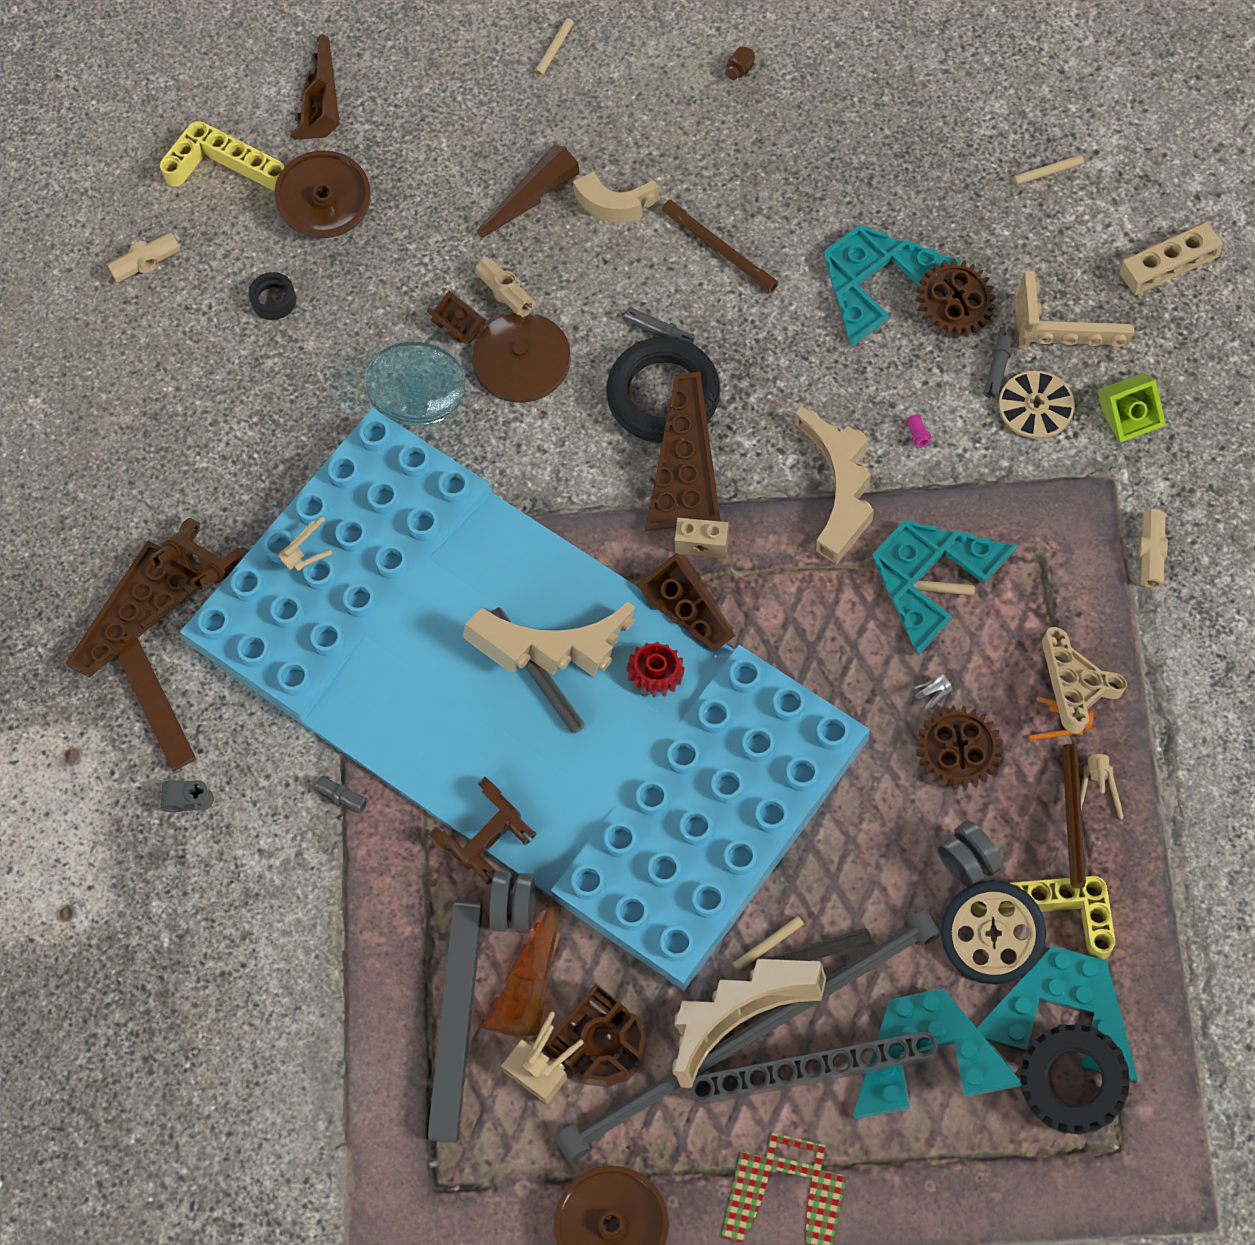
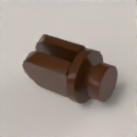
[725,47,755,80]

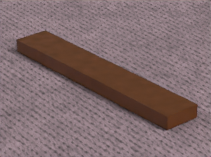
[117,638,197,771]

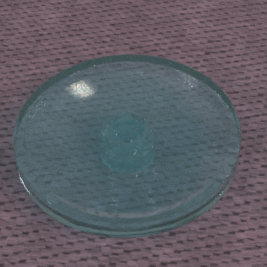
[366,342,465,426]

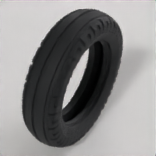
[606,337,720,443]

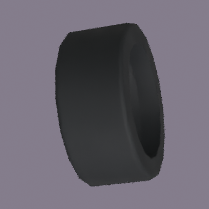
[248,272,297,320]

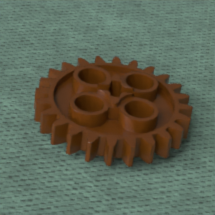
[915,259,996,338]
[916,706,1003,790]

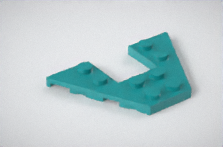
[823,225,961,347]
[872,520,1017,656]
[977,946,1138,1084]
[853,988,1021,1120]

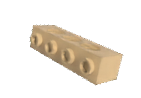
[1119,222,1223,296]

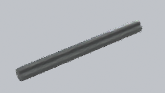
[490,607,584,734]

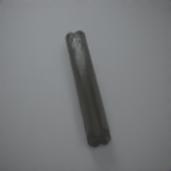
[766,928,871,961]

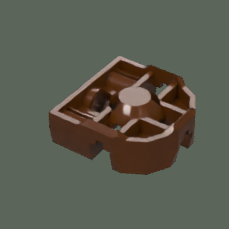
[545,984,647,1088]

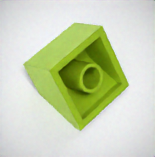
[1098,373,1166,443]

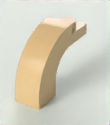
[573,172,659,222]

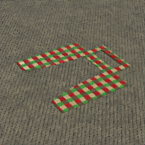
[721,1133,847,1245]

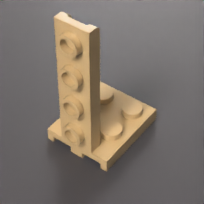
[1014,271,1134,348]

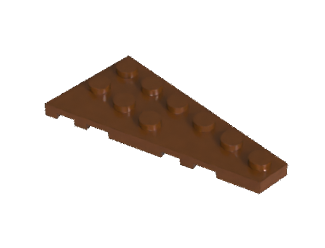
[645,372,720,531]
[66,541,198,678]

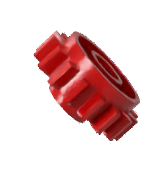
[626,642,685,698]

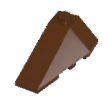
[637,553,736,651]

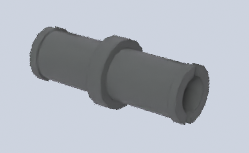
[315,775,368,814]

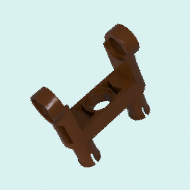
[150,518,249,592]
[429,776,536,885]

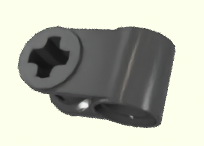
[160,780,214,813]

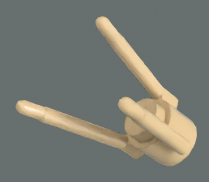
[277,517,333,571]
[1080,754,1124,820]
[521,1012,583,1079]

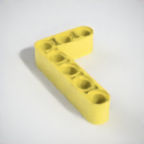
[160,121,284,191]
[971,876,1115,960]

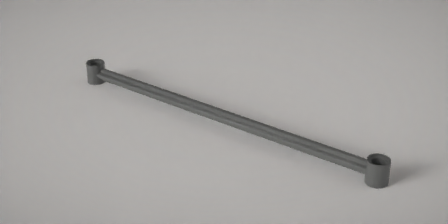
[554,909,941,1163]

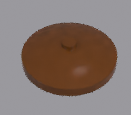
[275,150,371,238]
[472,313,571,403]
[554,1166,669,1245]

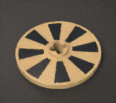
[999,371,1075,439]

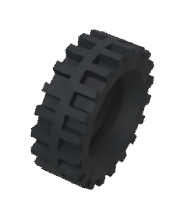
[1020,1023,1130,1135]

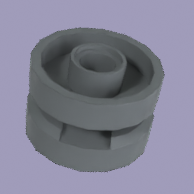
[935,820,1003,888]
[489,871,535,933]

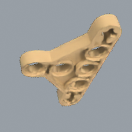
[1042,627,1127,733]

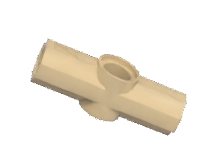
[106,232,181,283]
[475,257,535,317]
[1138,509,1168,589]

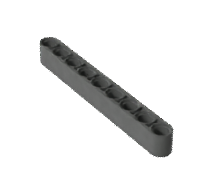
[428,900,483,1143]
[690,1032,938,1104]

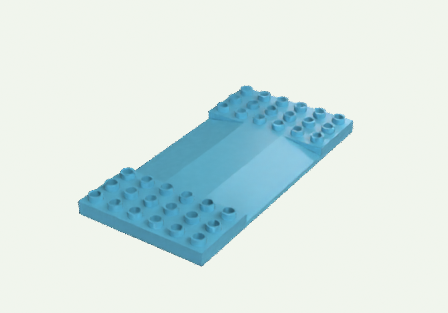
[180,407,870,991]

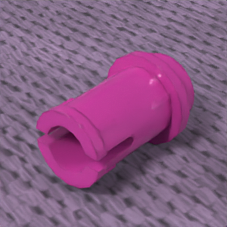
[906,414,931,447]

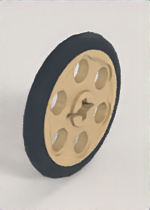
[941,880,1047,985]

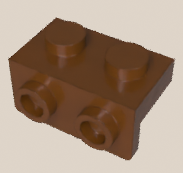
[426,290,487,343]

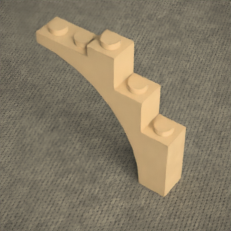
[795,406,874,565]
[462,602,636,677]
[673,959,826,1088]

